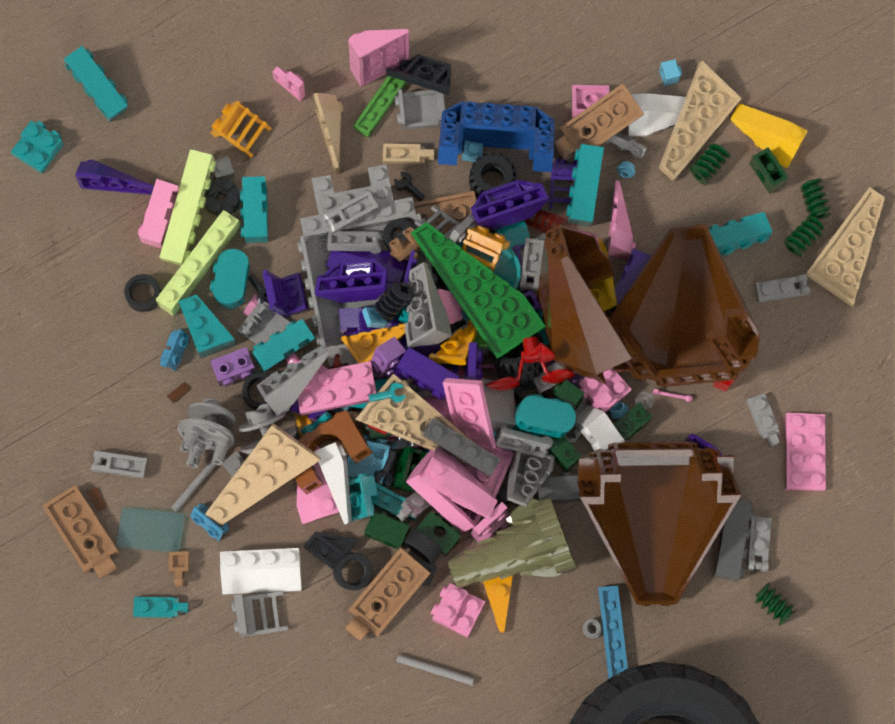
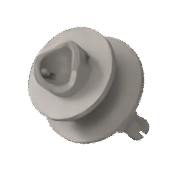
[177,398,236,468]
[238,404,297,456]

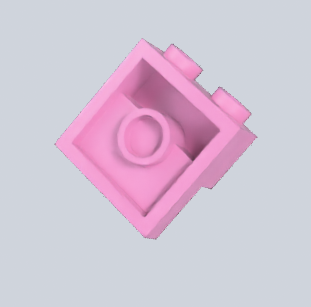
[572,85,609,119]
[577,368,632,413]
[471,502,510,543]
[431,583,485,638]

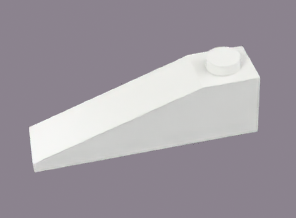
[627,93,686,137]

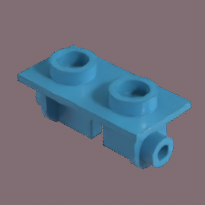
[159,329,189,371]
[190,503,230,541]

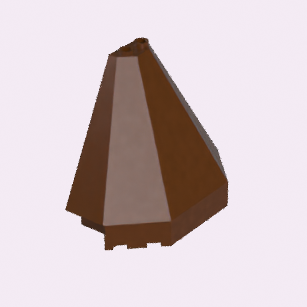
[537,224,637,384]
[609,224,761,387]
[577,442,741,606]

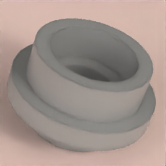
[582,619,602,639]

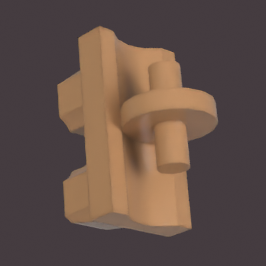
[389,227,421,262]

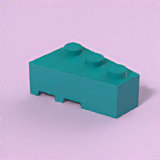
[179,294,236,359]

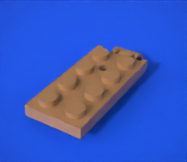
[554,83,645,159]
[395,191,479,235]
[42,485,119,579]
[345,548,431,641]

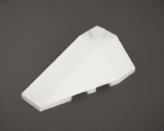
[314,442,352,524]

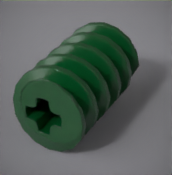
[690,143,730,185]
[800,178,831,220]
[784,215,824,257]
[754,582,796,626]

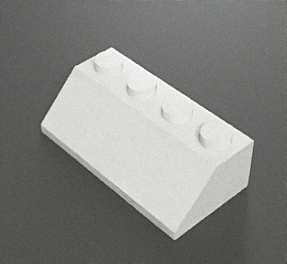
[220,548,302,595]

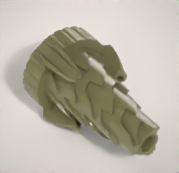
[447,498,576,589]

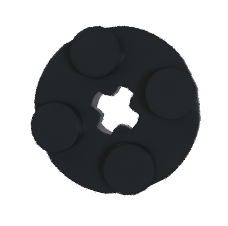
[204,179,241,216]

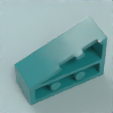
[240,176,268,243]
[251,319,315,372]

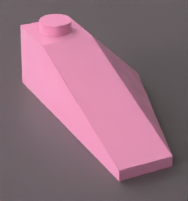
[607,180,636,260]
[297,446,340,524]
[419,447,497,519]

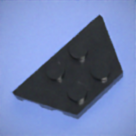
[386,54,451,95]

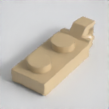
[383,144,435,164]

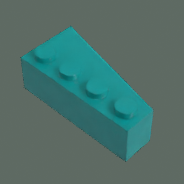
[64,46,128,122]
[566,144,604,226]
[709,212,773,256]

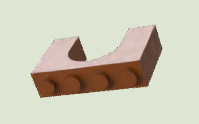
[294,410,373,494]

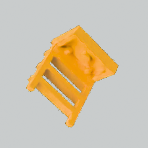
[210,101,271,158]
[462,226,510,272]

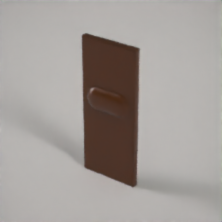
[167,382,191,403]
[87,487,107,512]

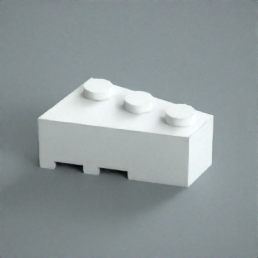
[575,405,625,451]

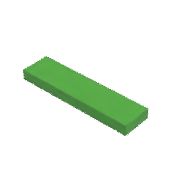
[353,68,407,138]

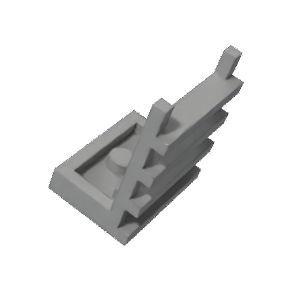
[415,205,476,245]
[231,591,288,638]

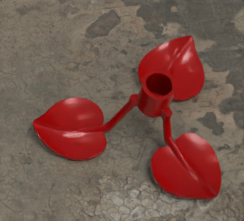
[485,337,575,391]

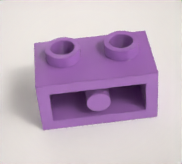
[371,337,406,380]
[210,347,256,387]

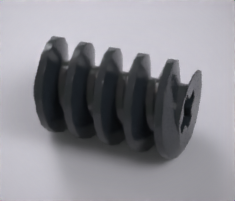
[375,282,415,321]

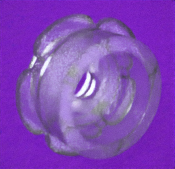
[635,391,654,410]

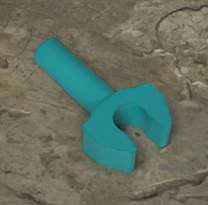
[368,383,406,403]
[301,412,331,434]

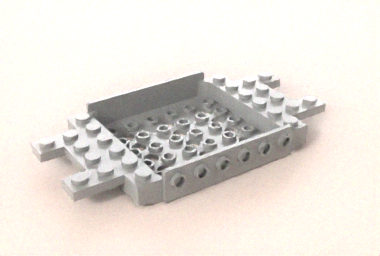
[297,164,438,378]

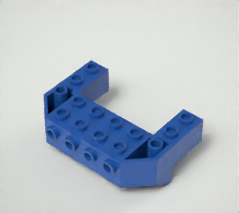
[438,101,554,172]

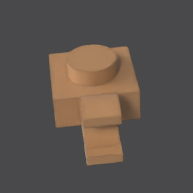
[168,551,189,587]

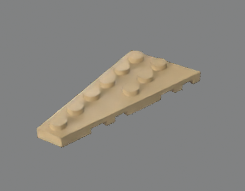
[659,61,742,180]
[806,187,885,307]
[355,374,474,465]
[205,423,321,525]

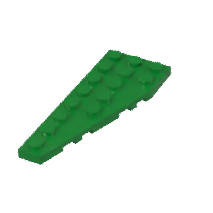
[411,222,546,360]

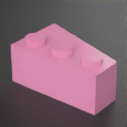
[138,179,179,249]

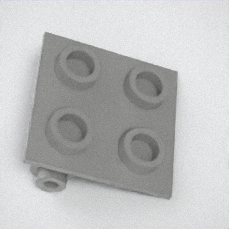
[237,302,291,345]

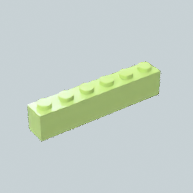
[159,149,216,266]
[156,210,241,316]

